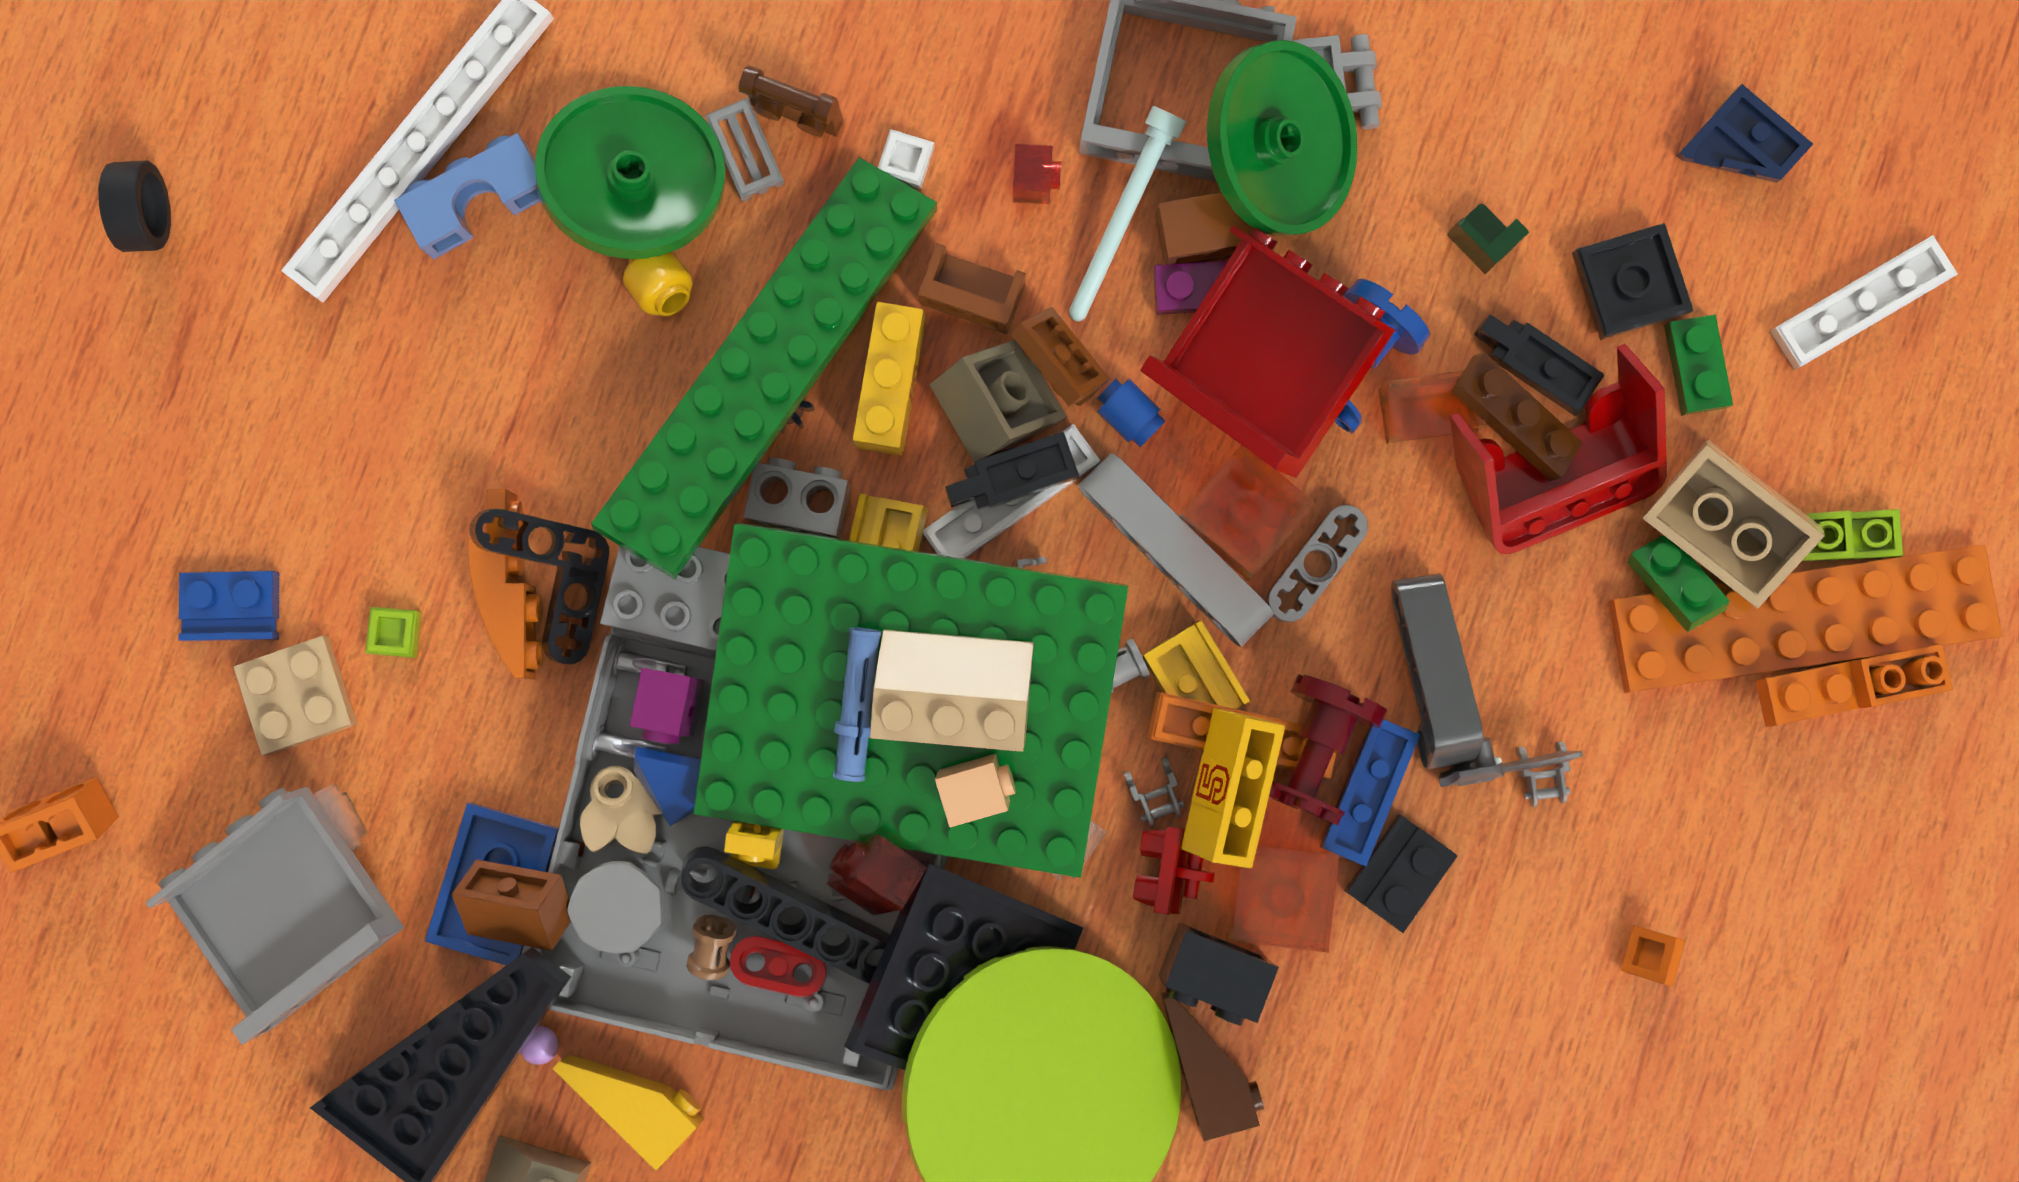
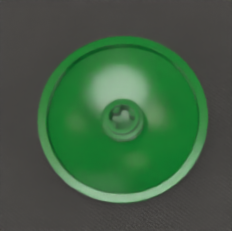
[1207,40,1358,236]
[535,86,725,259]

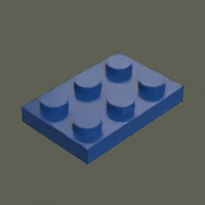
[425,803,559,965]

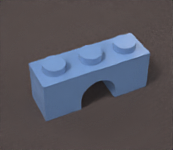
[394,133,541,259]

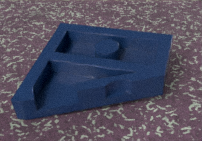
[1677,84,1813,183]

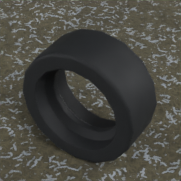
[98,160,171,252]

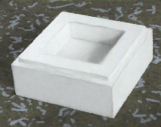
[878,129,935,190]

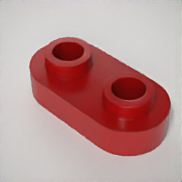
[730,936,827,998]

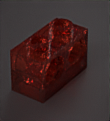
[826,834,927,916]

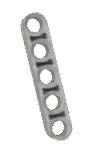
[1078,453,1274,647]

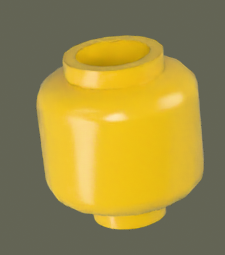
[623,252,693,316]

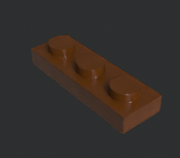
[1451,352,1583,481]

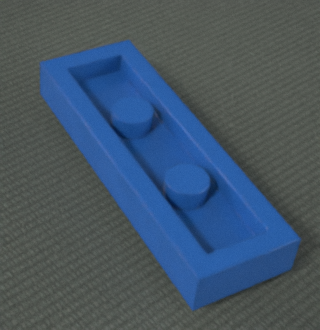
[1320,719,1420,866]

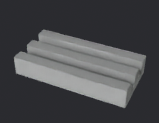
[705,97,785,202]

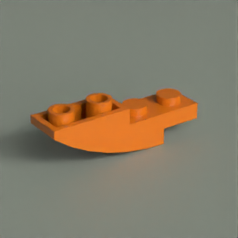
[467,489,543,680]
[1755,644,1953,727]

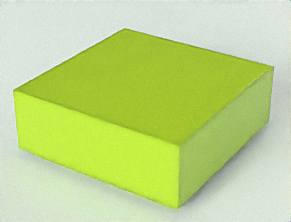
[365,607,422,658]

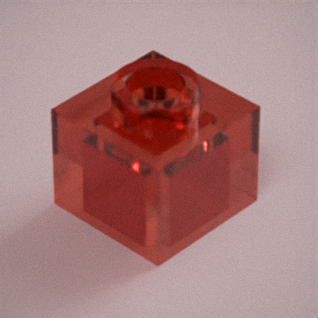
[1013,144,1061,204]

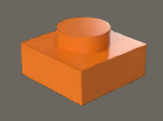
[1621,925,1685,987]

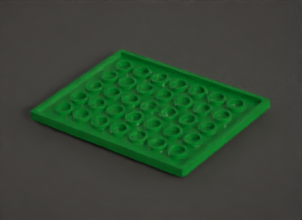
[693,523,1129,878]

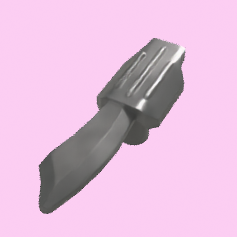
[1439,737,1583,787]

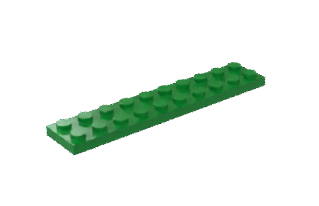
[591,157,937,580]

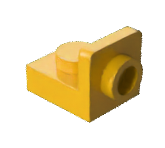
[724,821,784,869]

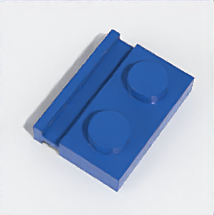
[178,571,280,642]

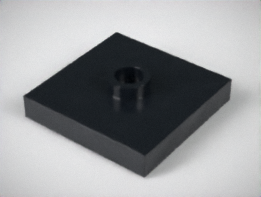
[1572,223,1694,340]

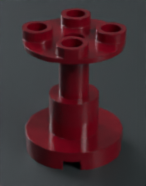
[1269,674,1387,826]

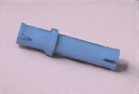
[833,627,882,782]

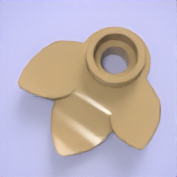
[580,766,662,854]

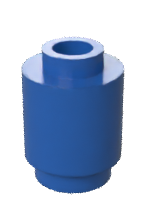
[1096,378,1166,447]

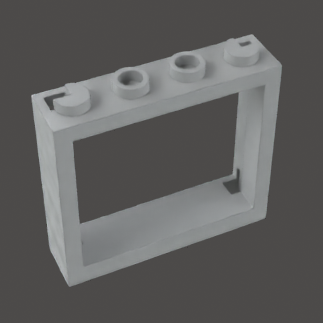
[1079,0,1297,182]

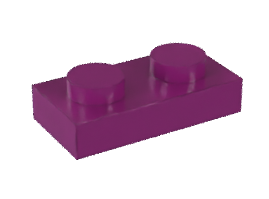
[1154,261,1228,315]

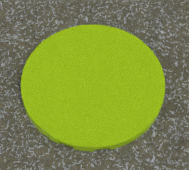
[902,946,1181,1182]

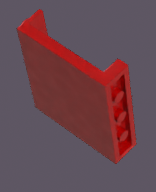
[1140,225,1395,478]

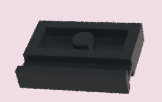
[1344,814,1458,933]

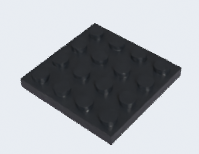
[844,860,1083,1070]

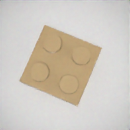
[233,636,357,755]

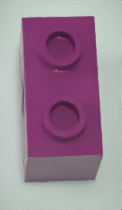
[630,667,705,744]

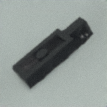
[1474,314,1604,416]
[945,432,1079,510]

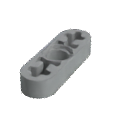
[1266,505,1368,623]

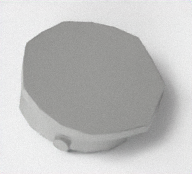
[567,861,663,954]

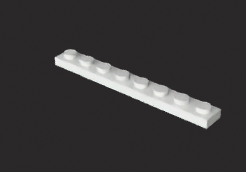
[281,0,554,303]

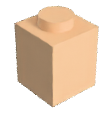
[935,754,1016,827]

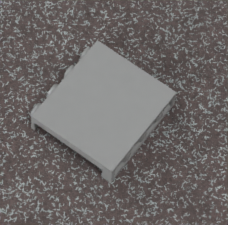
[145,786,405,1045]

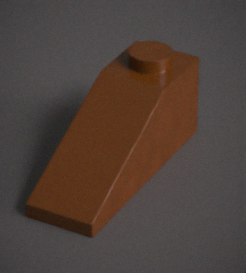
[1161,992,1264,1141]

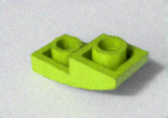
[1803,509,1903,561]

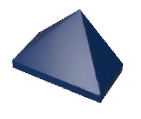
[634,746,701,826]

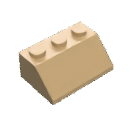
[1643,439,1825,608]
[870,630,1034,752]

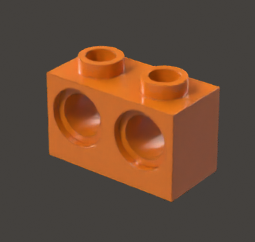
[0,777,119,873]

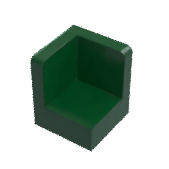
[1447,204,1529,274]

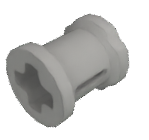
[1111,638,1150,693]

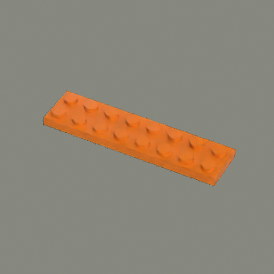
[1609,544,2003,693]

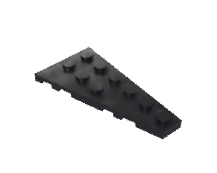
[310,947,571,1182]

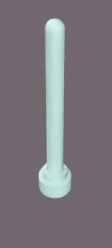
[1069,106,1187,321]

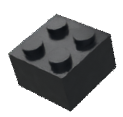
[1158,923,1279,1026]

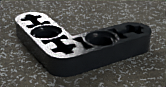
[470,509,609,664]

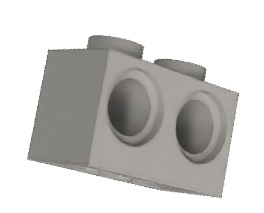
[743,457,852,539]

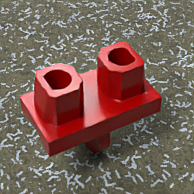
[1133,826,1215,915]

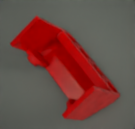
[1450,344,1667,554]

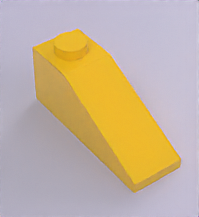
[552,1055,704,1170]

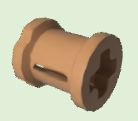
[686,915,737,980]

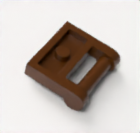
[739,65,843,137]

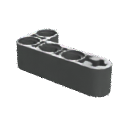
[1391,573,1483,770]

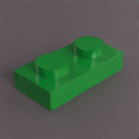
[1664,314,1733,416]
[1627,535,1730,632]

